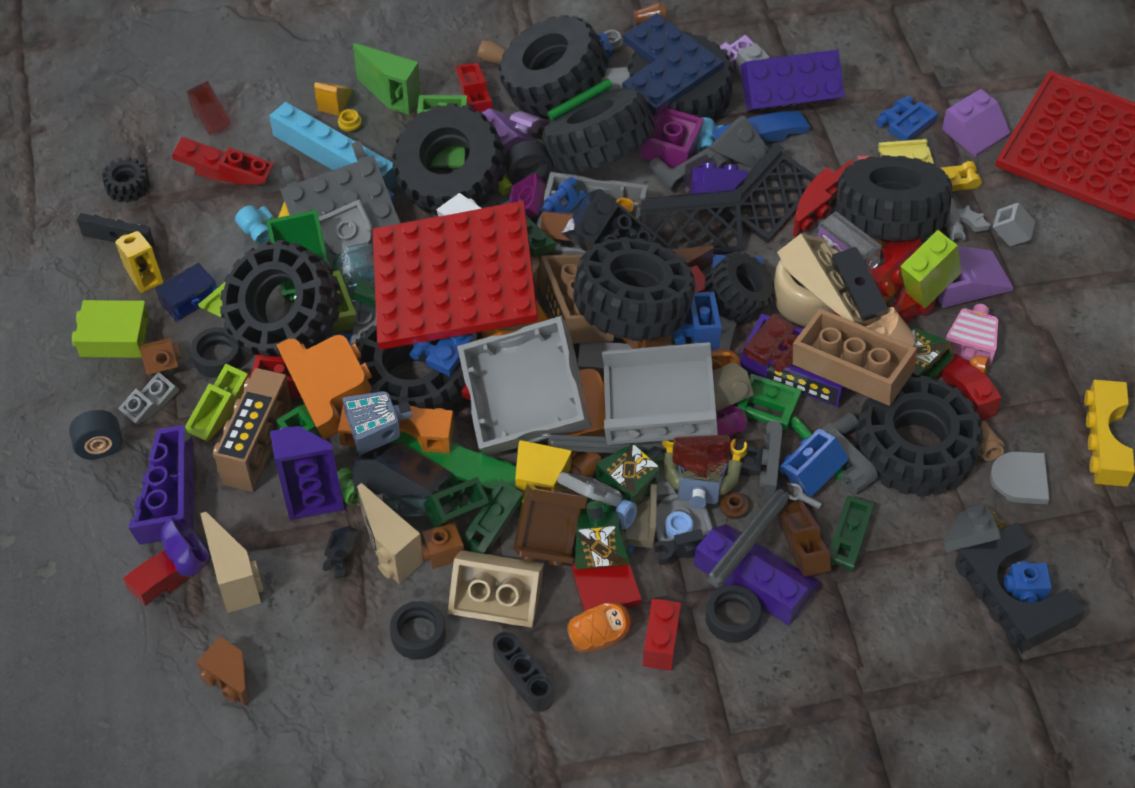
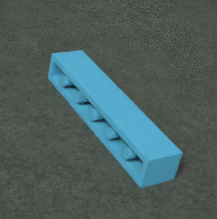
[269,102,398,190]

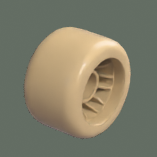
[773,247,848,327]

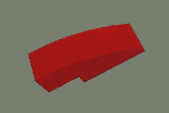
[455,62,492,112]
[123,551,212,606]

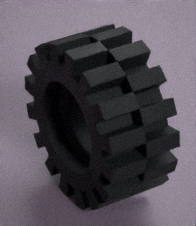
[102,157,150,203]

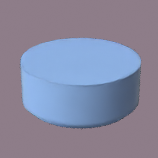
[615,500,637,529]
[665,511,693,540]

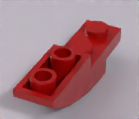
[172,136,274,185]
[793,160,854,238]

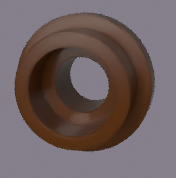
[720,493,748,520]

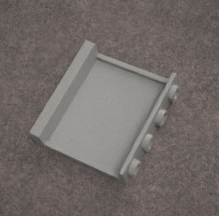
[602,342,718,445]

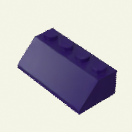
[270,426,344,520]
[694,524,820,626]

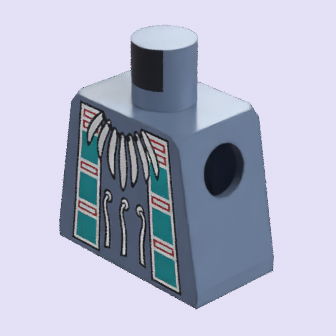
[342,391,412,455]

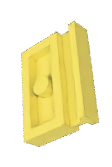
[878,139,934,164]

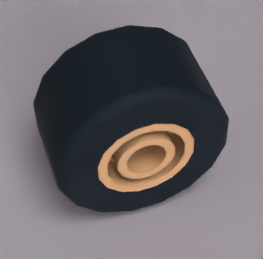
[69,410,123,460]

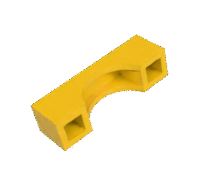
[1084,380,1135,487]

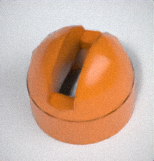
[969,355,989,375]

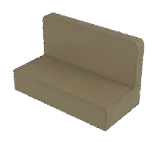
[625,484,657,548]

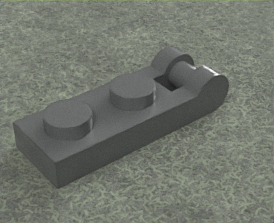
[759,421,782,500]

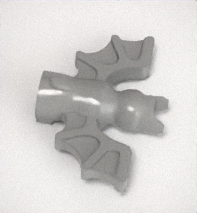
[921,198,990,242]

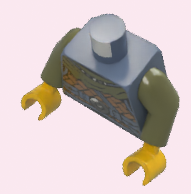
[662,439,747,509]

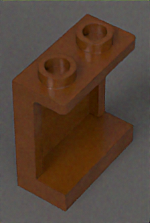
[513,483,587,566]

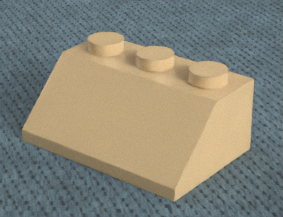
[447,550,544,628]

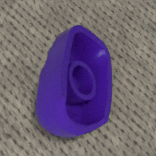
[160,517,212,576]

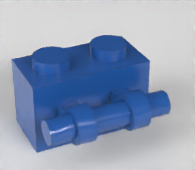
[671,292,721,349]
[778,429,849,497]

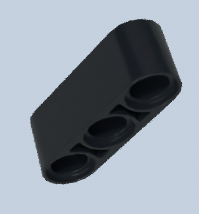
[493,631,553,712]

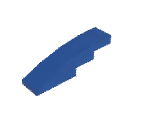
[712,111,811,142]

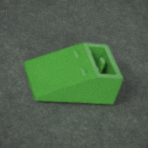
[353,43,421,115]
[417,95,467,168]

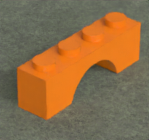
[338,405,454,453]

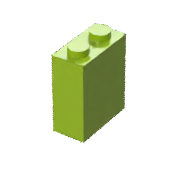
[900,230,962,308]
[72,300,150,358]

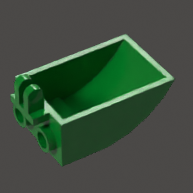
[266,209,331,302]

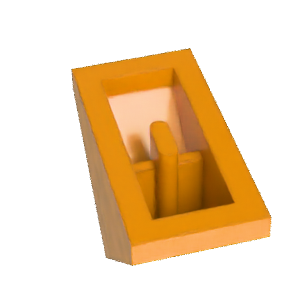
[314,82,353,116]

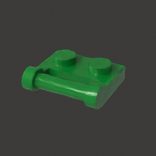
[737,374,802,432]

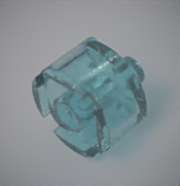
[332,243,375,302]

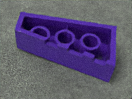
[128,425,194,545]

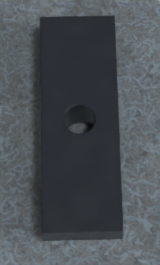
[77,213,155,248]
[831,247,888,322]

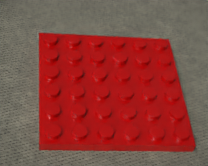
[995,70,1135,221]
[373,201,539,350]

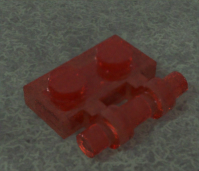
[743,314,800,372]

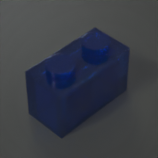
[155,263,217,322]

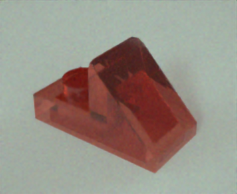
[186,81,231,135]
[672,435,731,478]

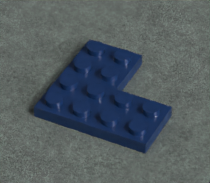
[622,13,724,115]

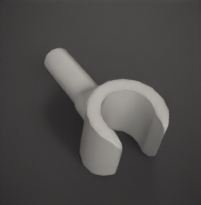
[787,482,822,509]

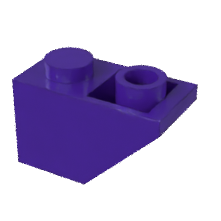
[691,163,748,194]

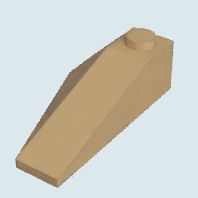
[777,234,865,325]

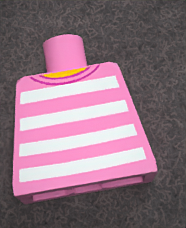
[946,304,998,366]

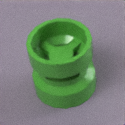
[337,468,360,506]

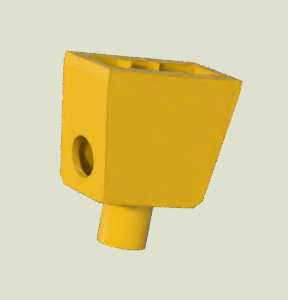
[115,231,164,293]
[515,440,571,503]

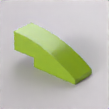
[185,364,250,442]

